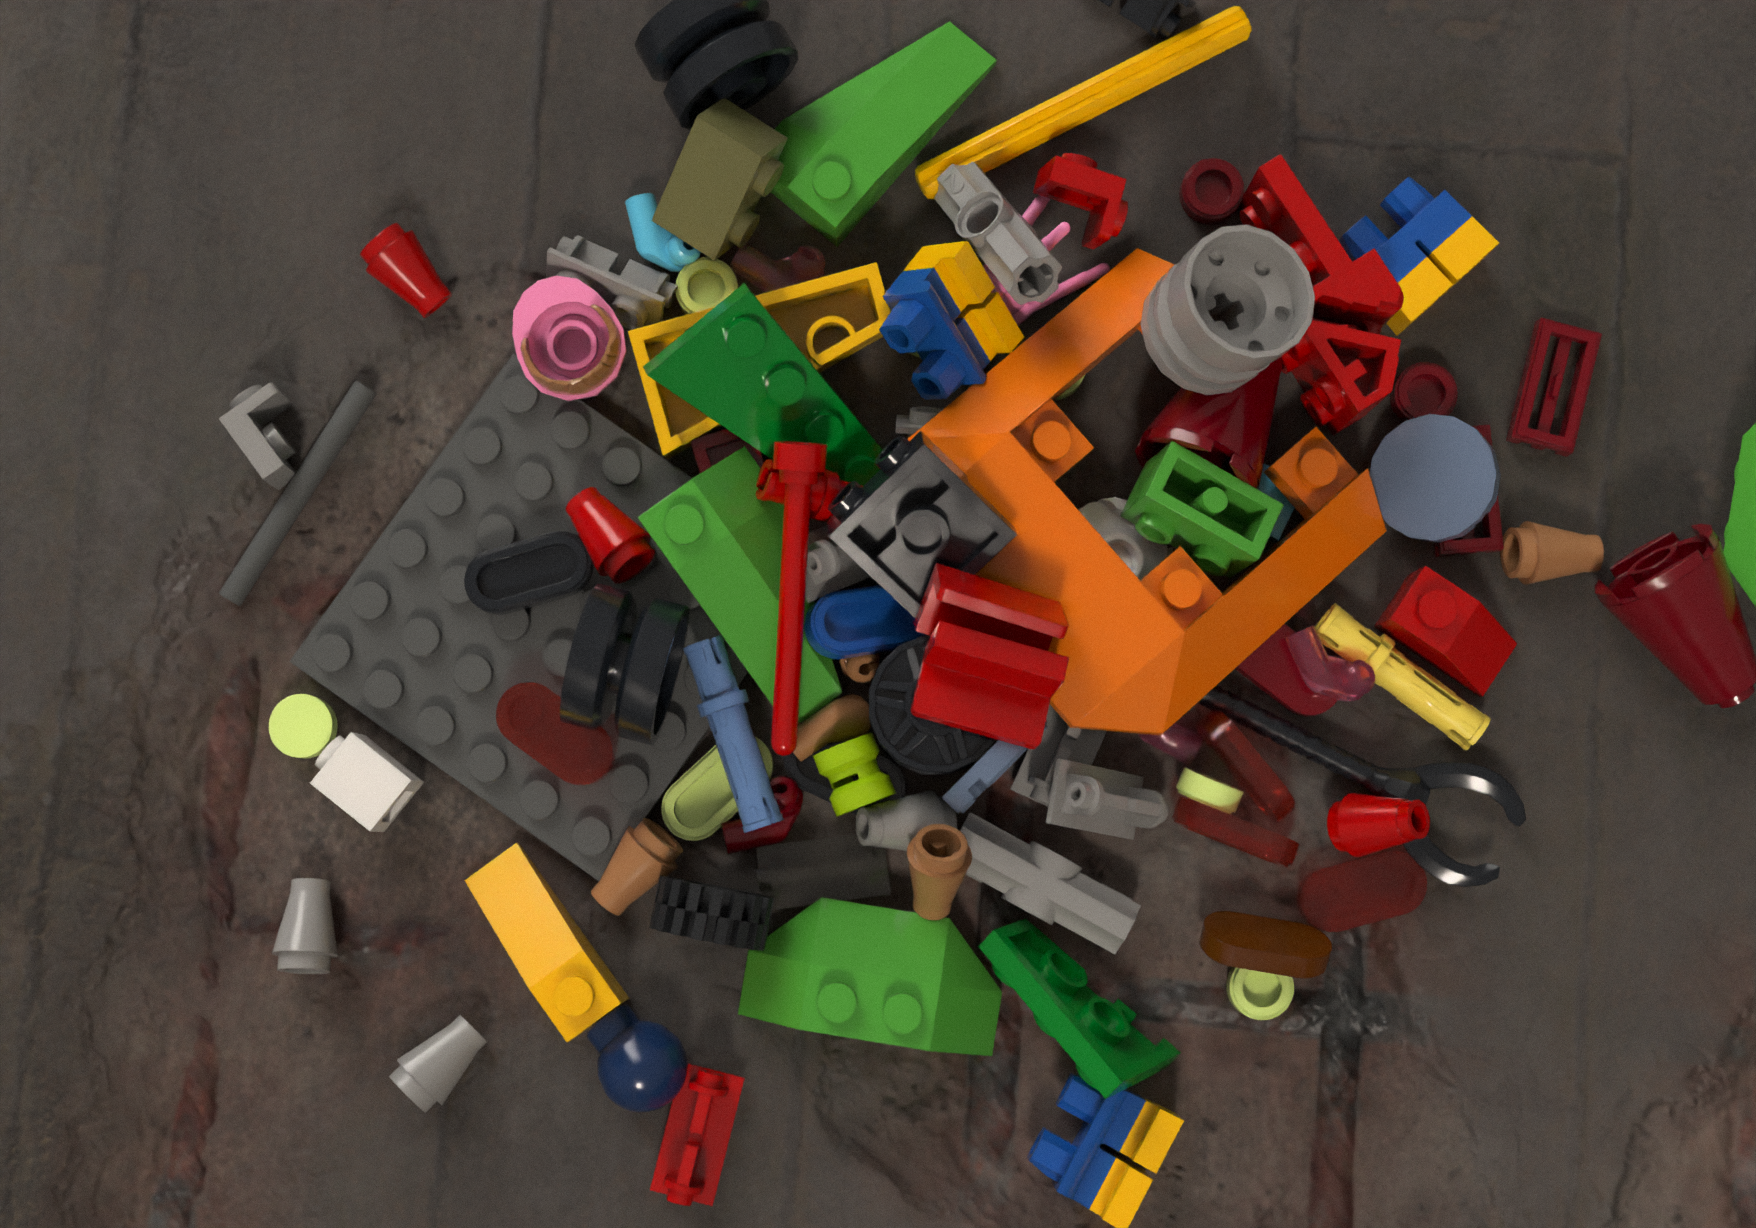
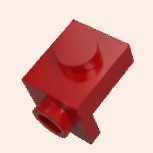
[1033,153,1128,250]

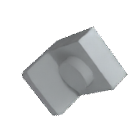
[219,382,296,490]

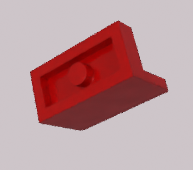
[914,563,1069,651]
[910,620,1069,749]

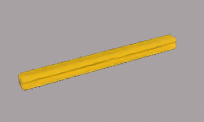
[915,6,1252,199]

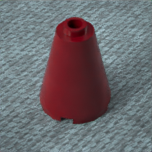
[1135,357,1283,489]
[1595,524,1756,708]

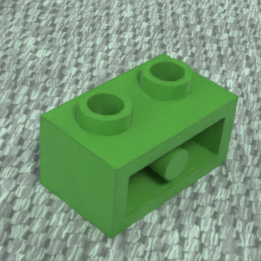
[1120,441,1284,578]

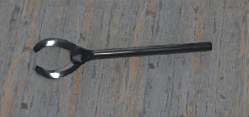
[1198,685,1526,887]

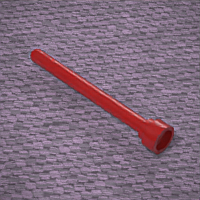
[771,441,827,756]

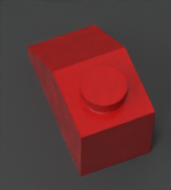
[1374,565,1517,697]

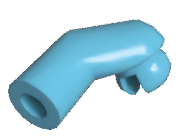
[625,193,701,272]

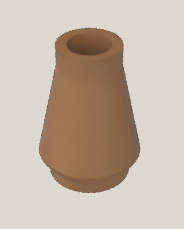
[1501,521,1604,585]
[591,818,683,916]
[907,824,972,920]

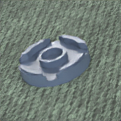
[1370,414,1501,543]
[941,720,1048,814]

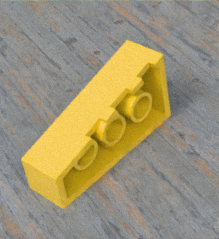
[628,262,891,459]

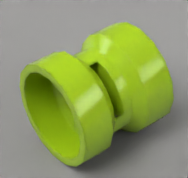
[813,733,896,817]

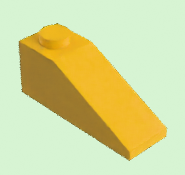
[464,843,629,1042]

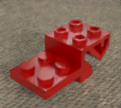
[1240,154,1404,436]

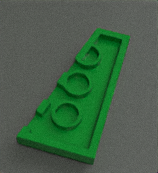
[643,283,883,486]

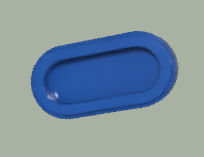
[804,585,926,659]

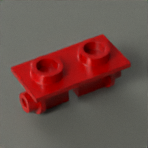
[650,1063,745,1206]

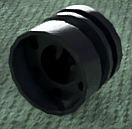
[869,635,996,775]

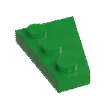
[978,919,1181,1099]

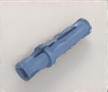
[683,635,784,833]

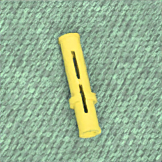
[1310,603,1491,750]

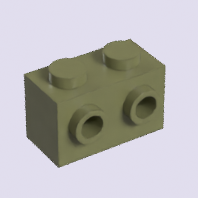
[651,99,788,261]

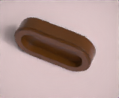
[1199,911,1332,978]

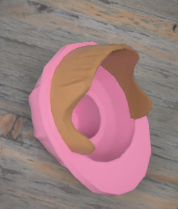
[512,275,627,401]

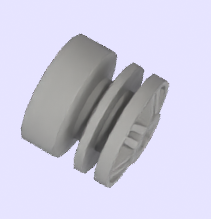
[1140,225,1315,395]

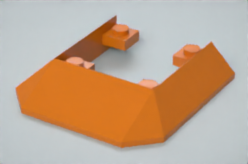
[907,248,1387,735]

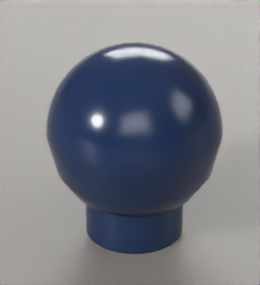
[586,1004,688,1112]

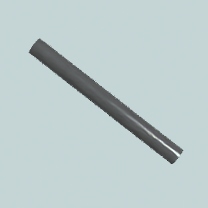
[219,380,377,606]

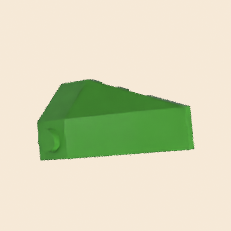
[771,21,997,247]
[638,446,842,725]

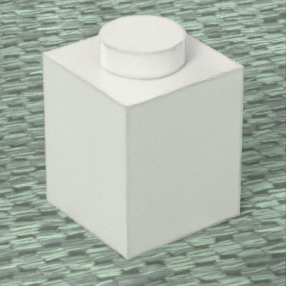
[310,732,424,832]

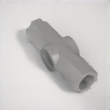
[934,162,1062,305]
[959,812,1141,954]

